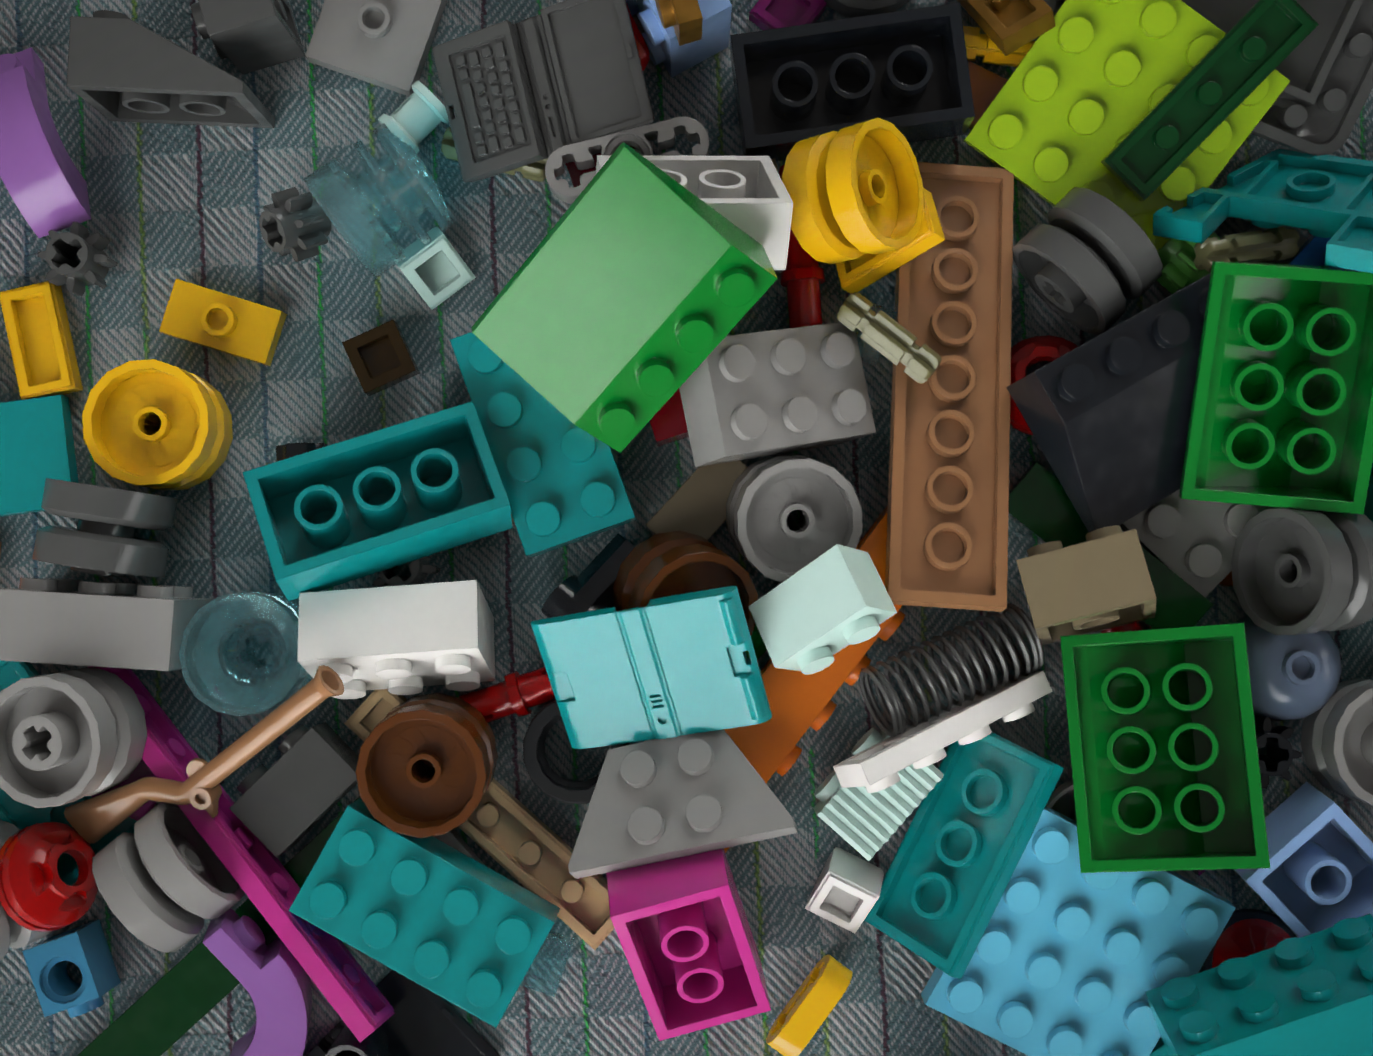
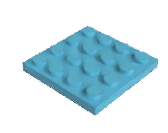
[921,806,1236,1056]

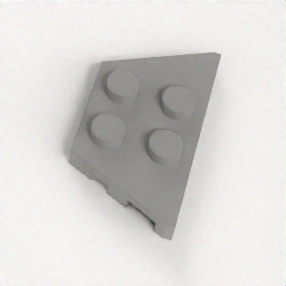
[568,729,798,879]

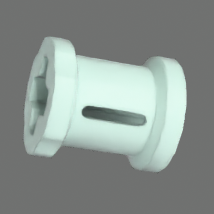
[378,80,449,157]

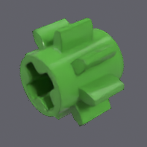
[1157,232,1220,294]

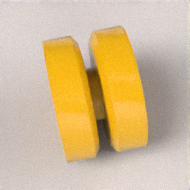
[782,117,924,264]
[82,359,233,491]

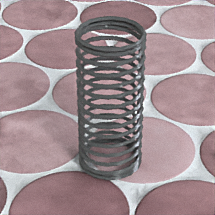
[859,603,1044,737]

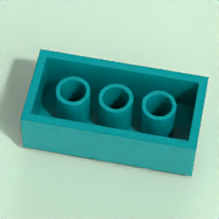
[450,332,637,557]
[243,401,513,601]
[288,798,560,1028]
[1145,914,1373,1056]

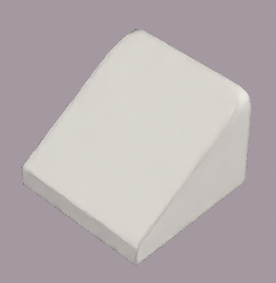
[805,847,884,934]

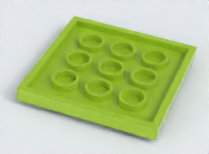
[964,0,1290,250]

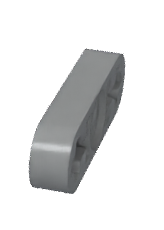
[545,116,709,204]

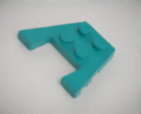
[1153,149,1373,273]

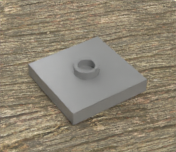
[305,0,447,96]

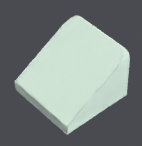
[393,226,476,310]

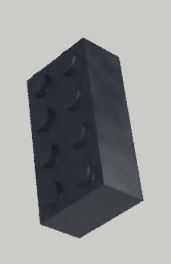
[730,2,975,161]

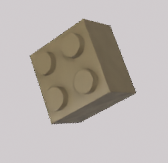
[1016,525,1157,645]

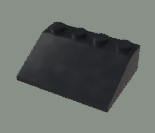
[1006,273,1211,532]

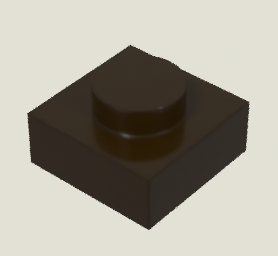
[342,320,420,396]

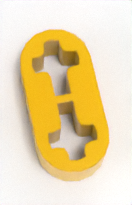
[766,954,853,1056]

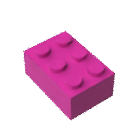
[606,848,771,1041]

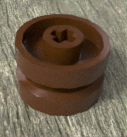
[613,530,758,636]
[355,693,498,838]

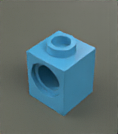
[22,919,121,1018]

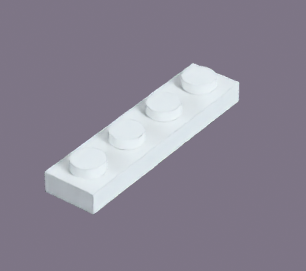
[833,670,1053,793]

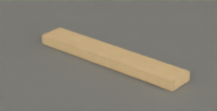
[344,689,614,950]

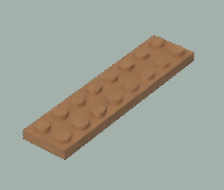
[885,162,1014,612]

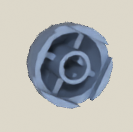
[1235,615,1342,721]

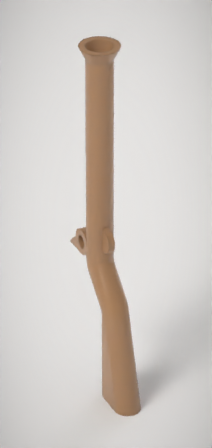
[64,665,344,844]

